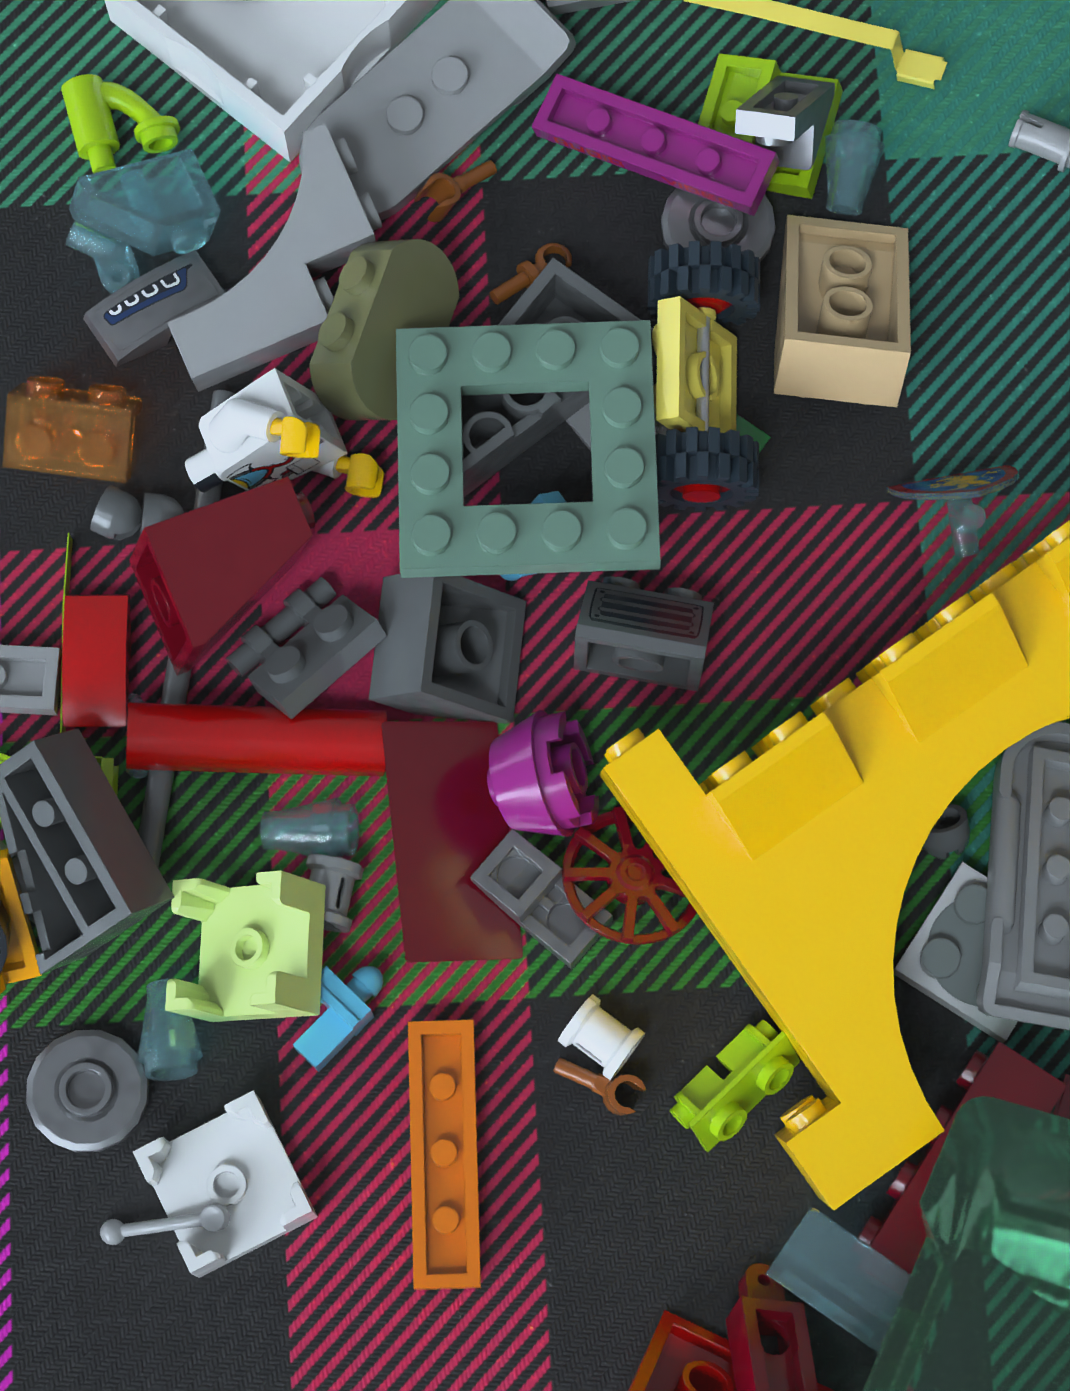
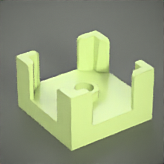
[165,871,326,1022]

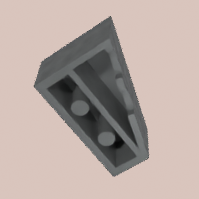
[0,729,175,975]

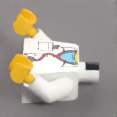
[185,368,384,498]

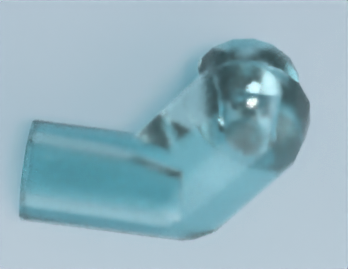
[65,217,140,294]

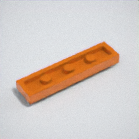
[408,1020,481,1290]

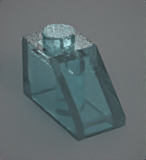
[69,148,221,256]

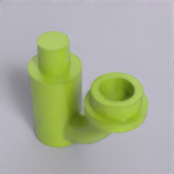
[61,74,180,177]

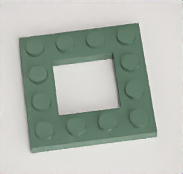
[396,320,661,578]

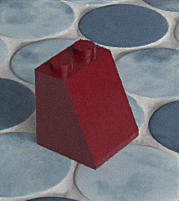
[129,476,315,676]

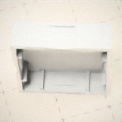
[105,0,440,162]

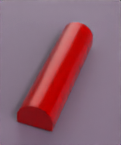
[126,702,387,777]

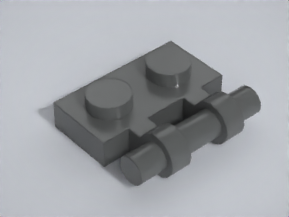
[225,577,387,719]

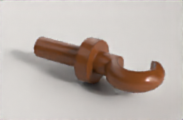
[490,243,572,305]

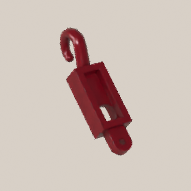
[725,1263,818,1391]

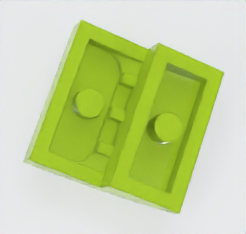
[698,53,843,199]

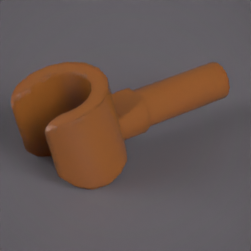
[414,160,497,223]
[554,1057,646,1115]

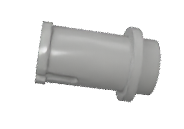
[1008,109,1070,173]

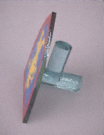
[887,465,1019,557]

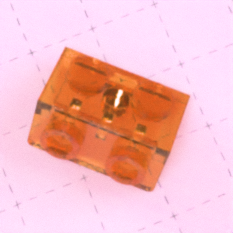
[3,376,142,483]

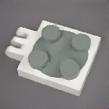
[894,862,1018,1043]

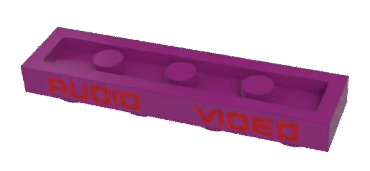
[531,74,780,216]

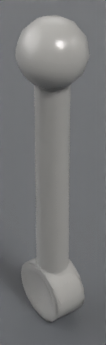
[100,1204,230,1245]

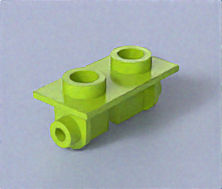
[669,1019,800,1152]

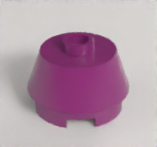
[487,710,599,837]

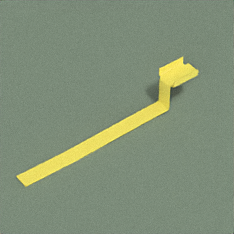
[684,0,948,89]

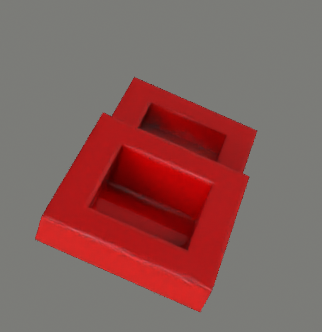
[62,594,131,727]

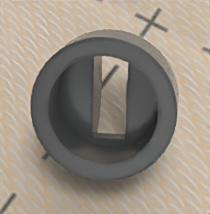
[90,485,142,540]
[139,492,184,537]
[923,804,970,860]

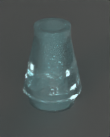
[825,120,885,215]
[260,798,359,858]
[137,979,203,1081]

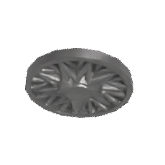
[661,188,776,262]
[26,1030,149,1152]

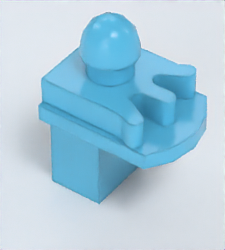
[293,966,383,1072]

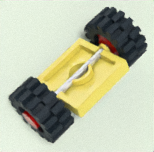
[648,241,760,511]

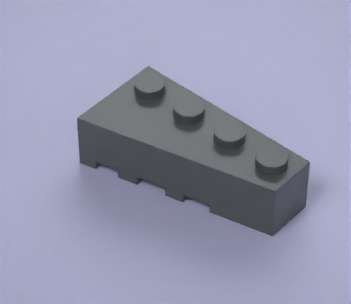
[462,258,653,497]

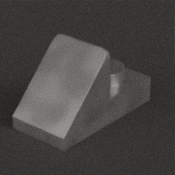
[735,76,835,170]

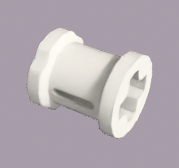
[558,994,645,1081]

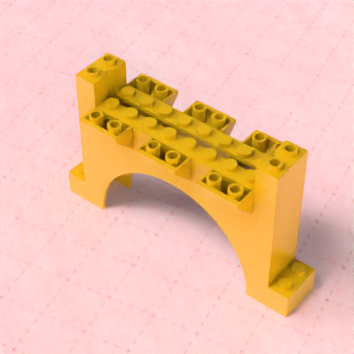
[600,520,1070,1211]

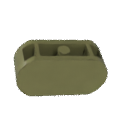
[310,239,459,420]

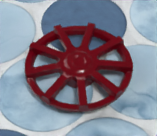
[562,806,697,945]

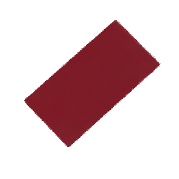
[381,721,523,963]

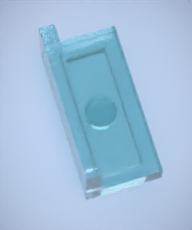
[766,1208,922,1353]

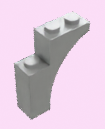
[167,123,383,392]

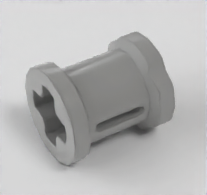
[306,854,364,933]

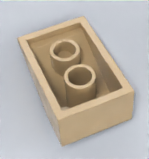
[774,215,911,408]

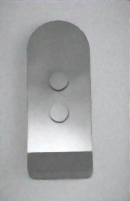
[299,0,576,220]
[977,722,1070,1030]

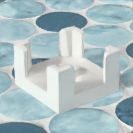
[133,1090,318,1278]

